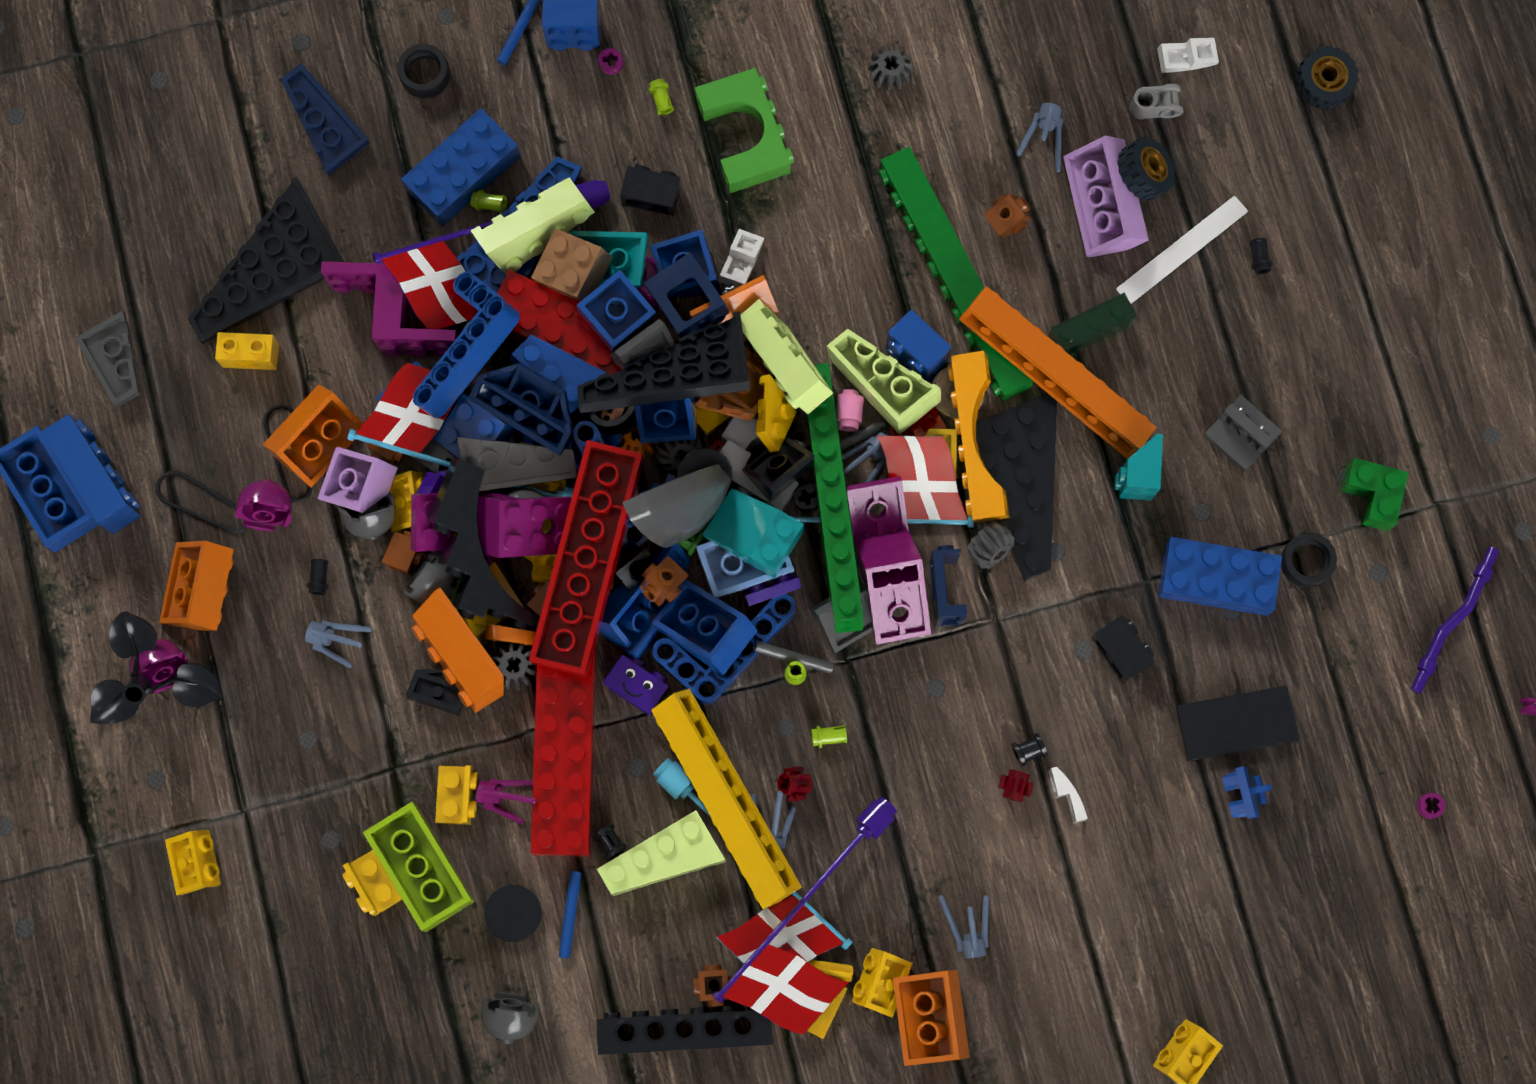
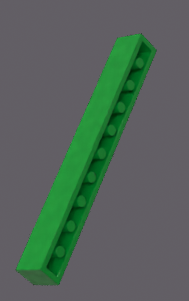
[878,146,1034,402]
[806,363,863,633]

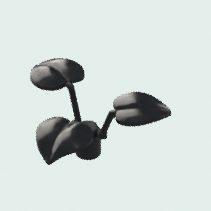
[90,612,222,724]

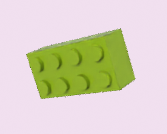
[363,802,475,932]

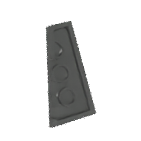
[457,437,577,491]

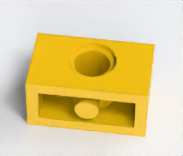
[215,332,279,370]

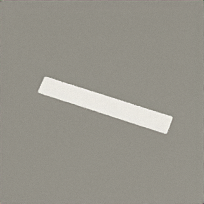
[1116,196,1248,304]

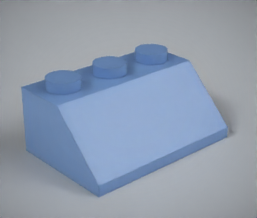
[696,541,794,598]

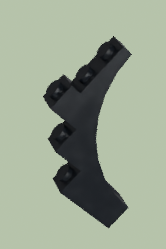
[426,458,540,630]

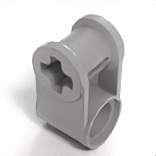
[1129,84,1183,119]

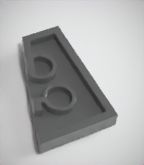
[75,310,140,408]

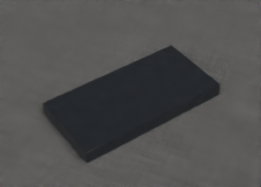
[1175,686,1299,762]

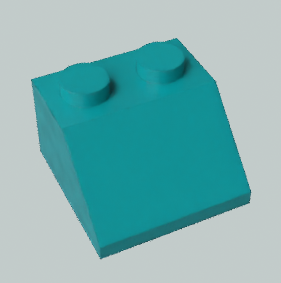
[1114,434,1163,501]

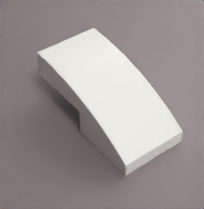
[1157,38,1219,73]
[719,229,764,288]
[1048,767,1088,824]

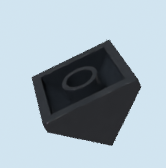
[742,437,815,502]

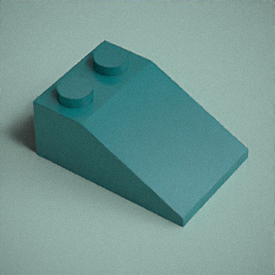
[570,231,649,288]
[702,488,804,579]

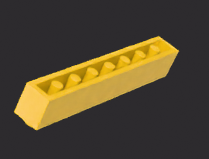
[651,689,802,909]

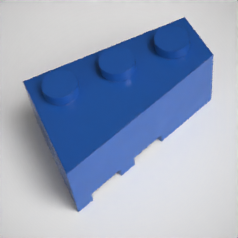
[509,335,610,416]

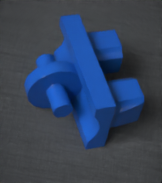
[1222,766,1273,819]

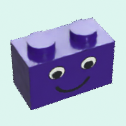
[603,655,670,717]

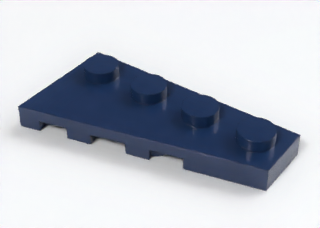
[280,63,370,176]

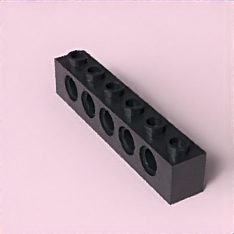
[596,1005,773,1055]

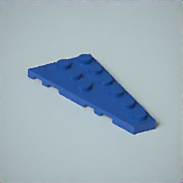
[457,156,582,293]

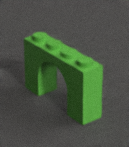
[695,68,794,193]

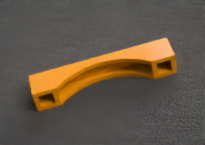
[948,351,1009,523]

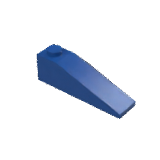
[599,543,690,659]

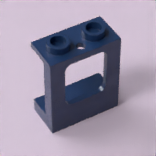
[644,252,730,338]
[929,545,967,627]

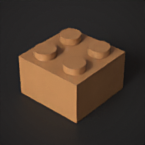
[531,228,613,302]

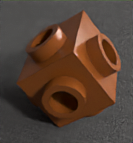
[984,194,1032,237]
[639,556,688,606]
[693,964,733,1007]

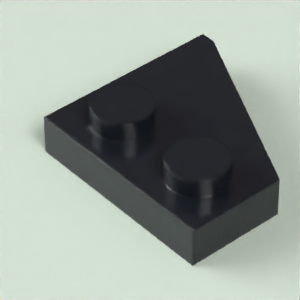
[405,667,464,716]

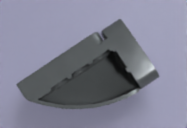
[622,464,730,548]

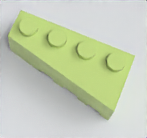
[471,177,594,275]
[740,299,833,414]
[827,329,941,435]
[597,810,726,896]

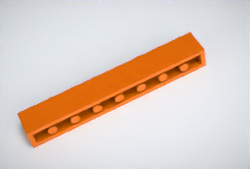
[959,286,1157,459]

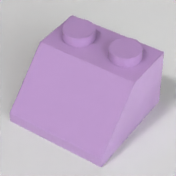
[317,447,397,513]

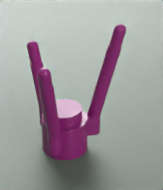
[476,778,537,824]

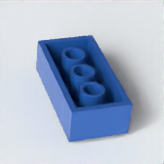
[401,108,521,227]
[41,414,141,534]
[0,425,99,553]
[1157,537,1282,616]

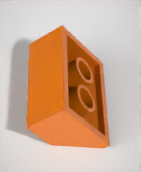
[689,275,779,340]
[262,384,363,488]
[159,541,234,631]
[893,970,970,1066]

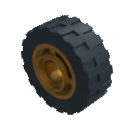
[1295,46,1359,109]
[1117,137,1176,201]

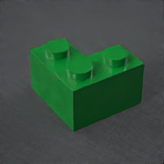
[1340,458,1409,531]

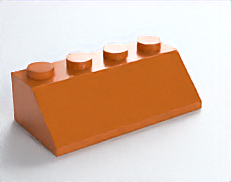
[411,588,504,713]

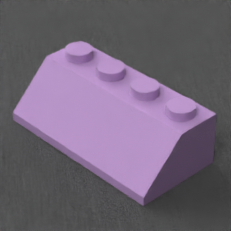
[1063,135,1149,257]

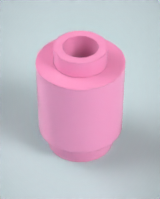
[835,389,864,432]

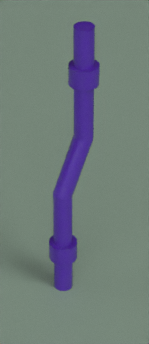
[1411,547,1499,694]

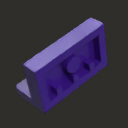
[742,572,802,606]

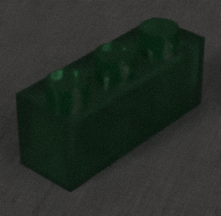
[1048,292,1137,355]

